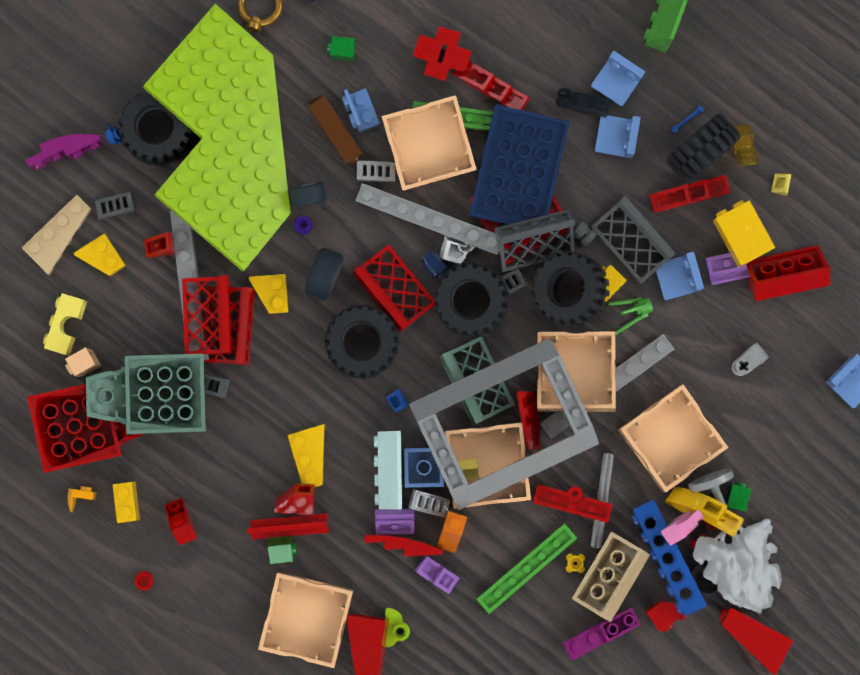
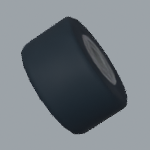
[290,182,327,207]

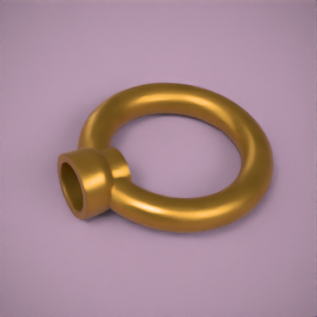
[238,0,283,33]

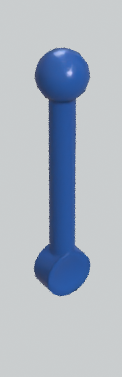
[671,106,704,133]

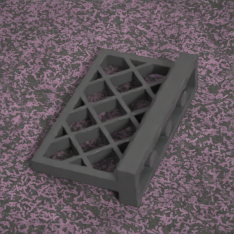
[591,196,676,284]
[495,210,575,272]

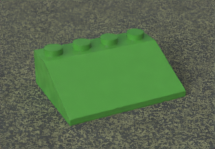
[643,0,688,53]

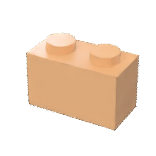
[65,347,102,378]

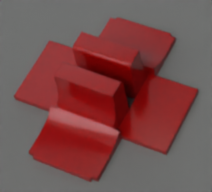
[413,26,471,81]

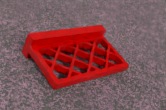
[352,244,436,333]
[182,275,233,355]
[204,286,255,365]
[247,513,329,540]

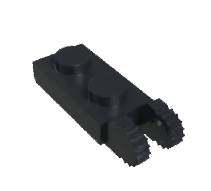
[556,88,610,118]

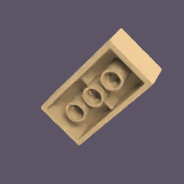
[572,532,650,622]

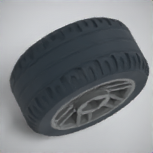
[304,248,343,300]

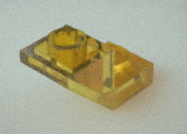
[733,124,758,167]

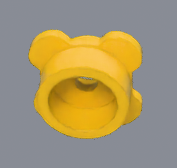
[566,554,585,573]

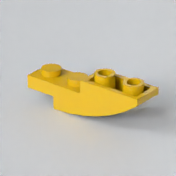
[665,487,744,537]

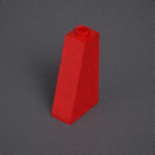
[719,606,793,675]
[347,613,389,675]

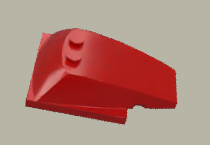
[27,384,143,473]

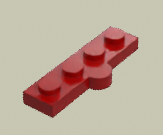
[533,484,613,523]

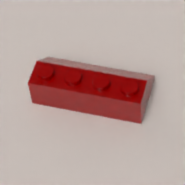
[746,245,830,301]

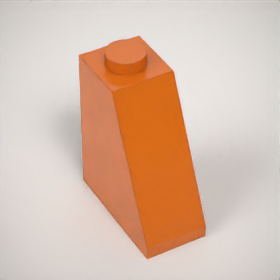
[437,510,467,553]

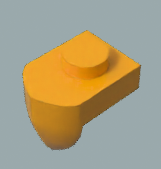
[67,486,97,512]

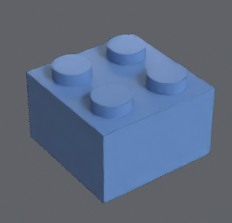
[404,448,444,488]

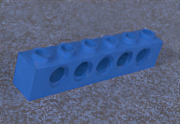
[631,500,707,618]

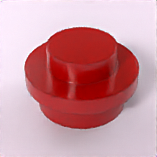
[134,571,154,591]

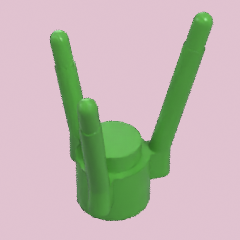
[608,297,653,335]

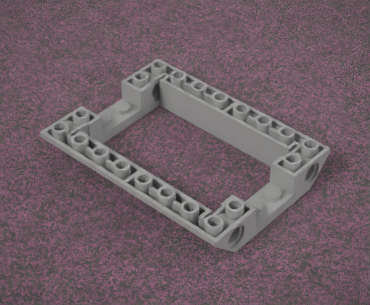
[409,338,599,510]

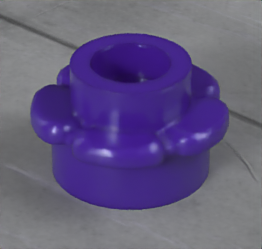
[294,216,313,235]

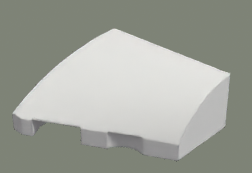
[439,236,475,264]

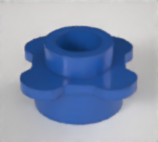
[105,126,122,145]

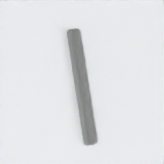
[591,453,614,549]

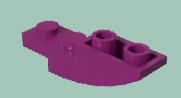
[25,134,104,170]
[562,607,641,661]

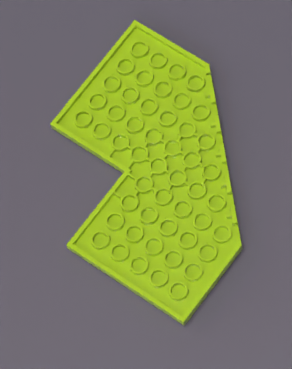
[143,4,291,271]

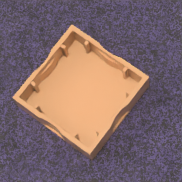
[382,95,477,191]
[537,332,616,412]
[618,385,728,493]
[445,423,531,509]
[258,572,354,668]

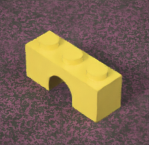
[43,293,87,356]

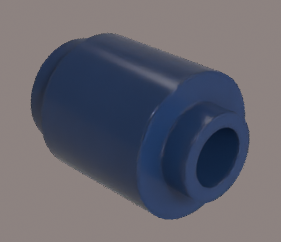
[420,251,448,280]

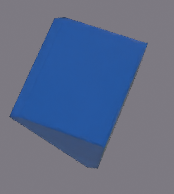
[386,388,409,413]

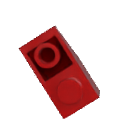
[274,484,315,515]
[164,498,197,546]
[644,600,688,632]

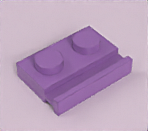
[705,253,749,286]
[375,509,415,535]

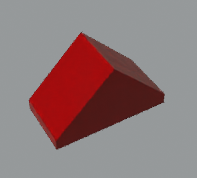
[144,232,175,258]

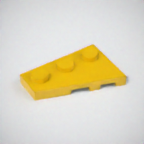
[288,424,325,487]

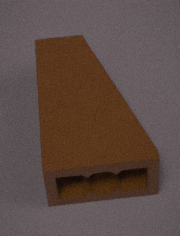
[305,94,362,164]

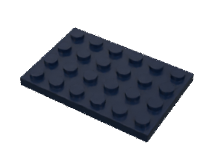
[469,104,570,225]

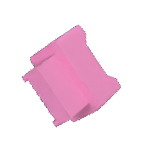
[661,509,704,545]

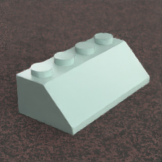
[374,431,402,509]

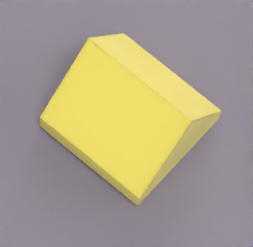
[771,174,791,196]
[458,459,478,479]

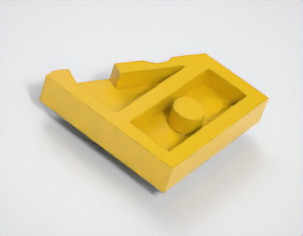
[74,233,126,276]
[249,274,289,314]

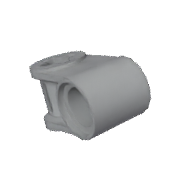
[731,342,769,376]

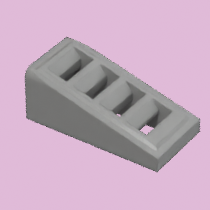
[357,161,395,182]
[408,489,450,518]

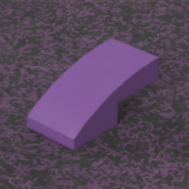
[415,555,459,594]

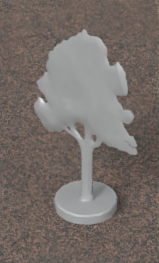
[688,468,782,614]

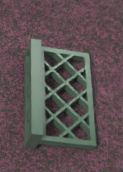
[439,336,515,426]

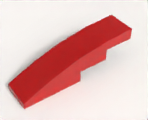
[453,62,530,110]
[650,175,731,213]
[364,534,443,557]

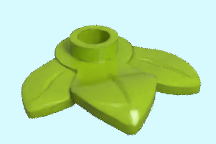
[385,608,410,647]

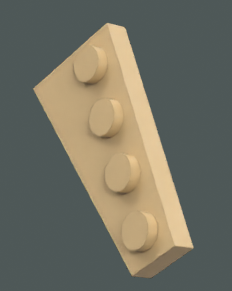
[22,195,91,276]

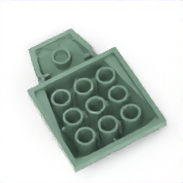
[86,354,206,434]

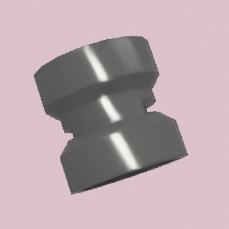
[573,221,597,248]

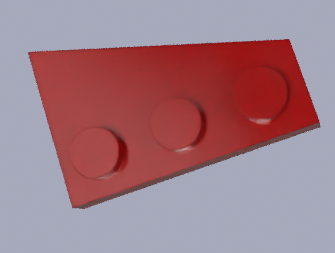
[517,391,541,450]

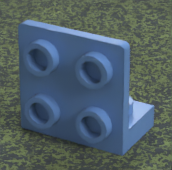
[591,51,645,107]
[342,88,380,132]
[595,115,641,158]
[654,252,704,300]
[826,354,860,408]

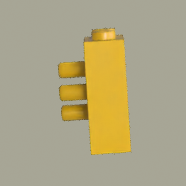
[713,200,775,268]

